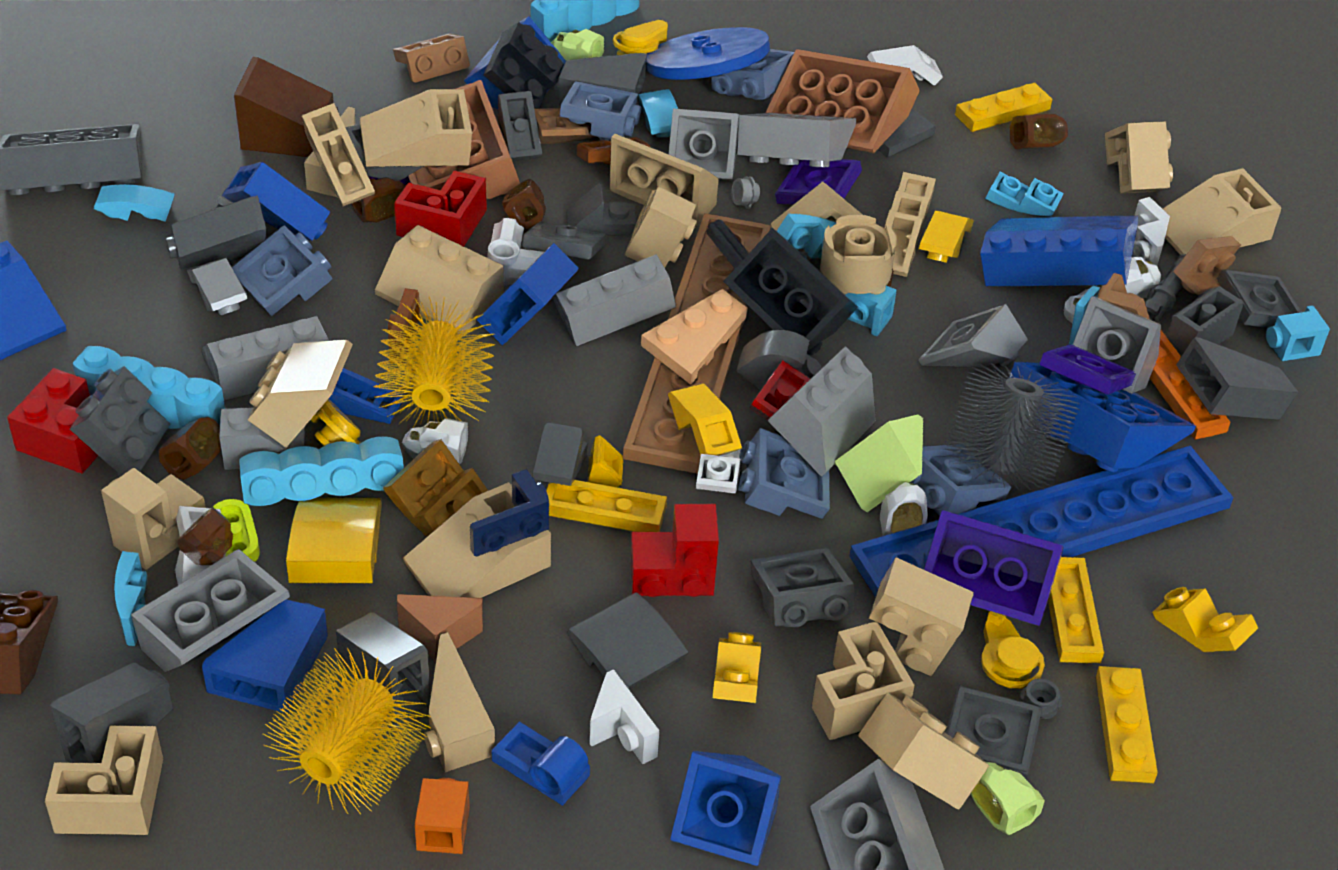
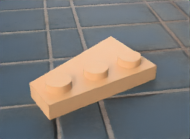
[641,289,747,385]

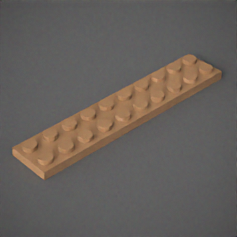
[623,213,771,474]

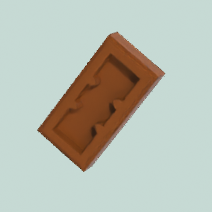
[577,137,650,165]
[388,288,420,363]

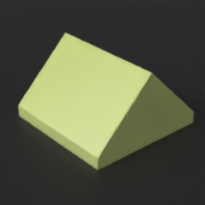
[835,414,923,512]

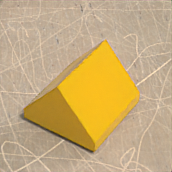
[587,435,623,487]

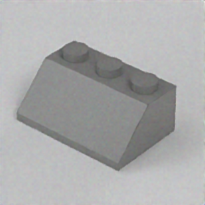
[737,113,856,167]
[552,254,676,346]
[201,316,329,401]
[767,346,876,477]
[131,549,290,672]
[810,759,945,870]

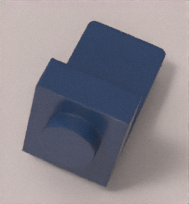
[470,469,549,557]

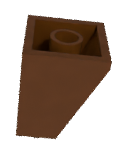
[234,57,339,157]

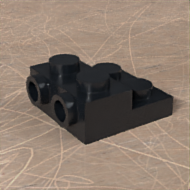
[483,22,564,109]

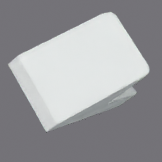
[589,670,659,764]

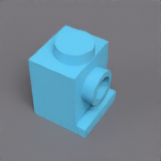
[845,286,897,336]
[1266,306,1330,361]

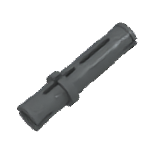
[1145,254,1186,323]

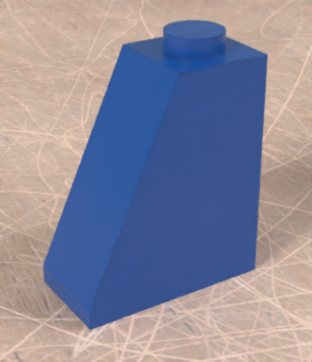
[222,162,330,241]
[477,243,579,345]
[202,599,328,713]

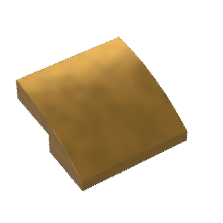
[383,439,488,537]

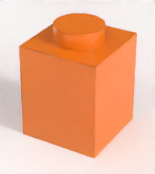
[415,778,470,854]

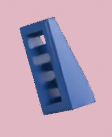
[328,368,404,424]

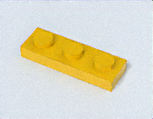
[955,82,1053,132]
[546,480,667,532]
[1048,557,1104,663]
[1096,666,1158,783]

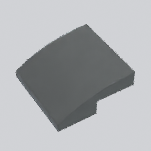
[567,592,689,689]

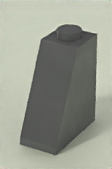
[554,53,647,105]
[166,196,266,269]
[1176,337,1299,420]
[336,612,430,725]
[50,662,173,763]

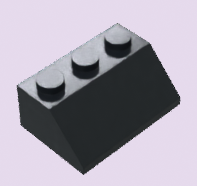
[723,228,858,351]

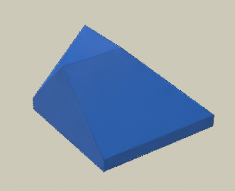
[670,751,781,866]

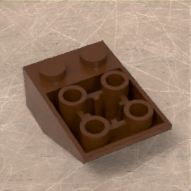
[0,590,58,695]

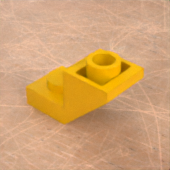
[919,210,974,263]
[668,384,742,456]
[1152,587,1258,652]
[712,632,761,703]

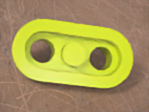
[213,499,260,562]

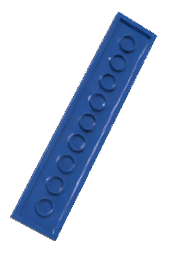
[849,446,1234,598]

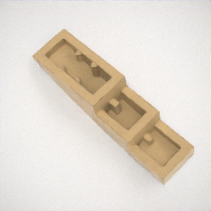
[884,172,936,277]

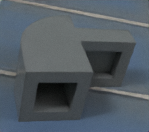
[737,330,823,390]

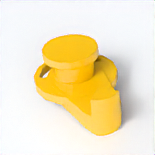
[613,20,668,55]
[311,399,361,446]
[981,611,1045,689]

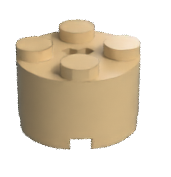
[820,215,897,295]

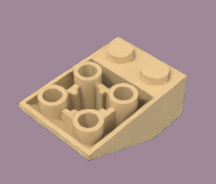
[360,89,472,167]
[1163,168,1282,255]
[403,482,551,598]

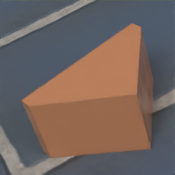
[397,594,483,662]

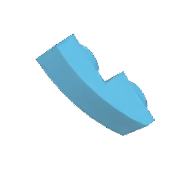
[638,89,678,137]
[985,171,1064,216]
[93,184,175,222]
[777,214,836,258]
[114,551,147,646]

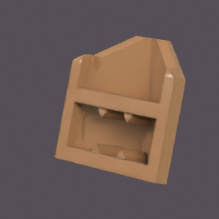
[535,108,596,144]

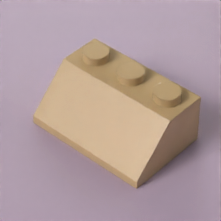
[610,134,718,226]
[375,225,504,335]
[248,340,353,448]

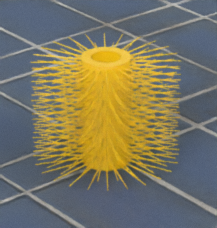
[373,296,496,428]
[263,648,431,814]

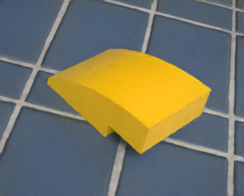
[286,498,382,583]

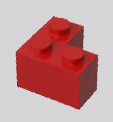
[394,171,487,247]
[7,368,99,474]
[630,504,719,597]

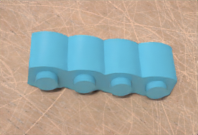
[531,0,640,42]
[72,346,225,440]
[239,437,404,506]

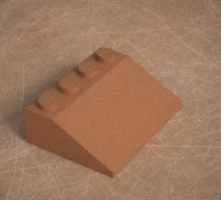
[766,49,920,153]
[408,80,520,199]

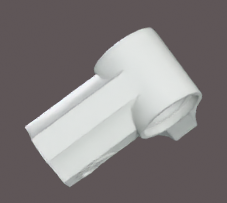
[487,218,544,286]

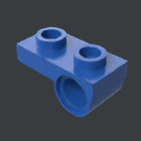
[492,722,590,806]

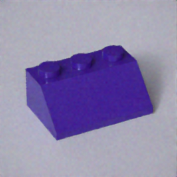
[924,510,1064,626]

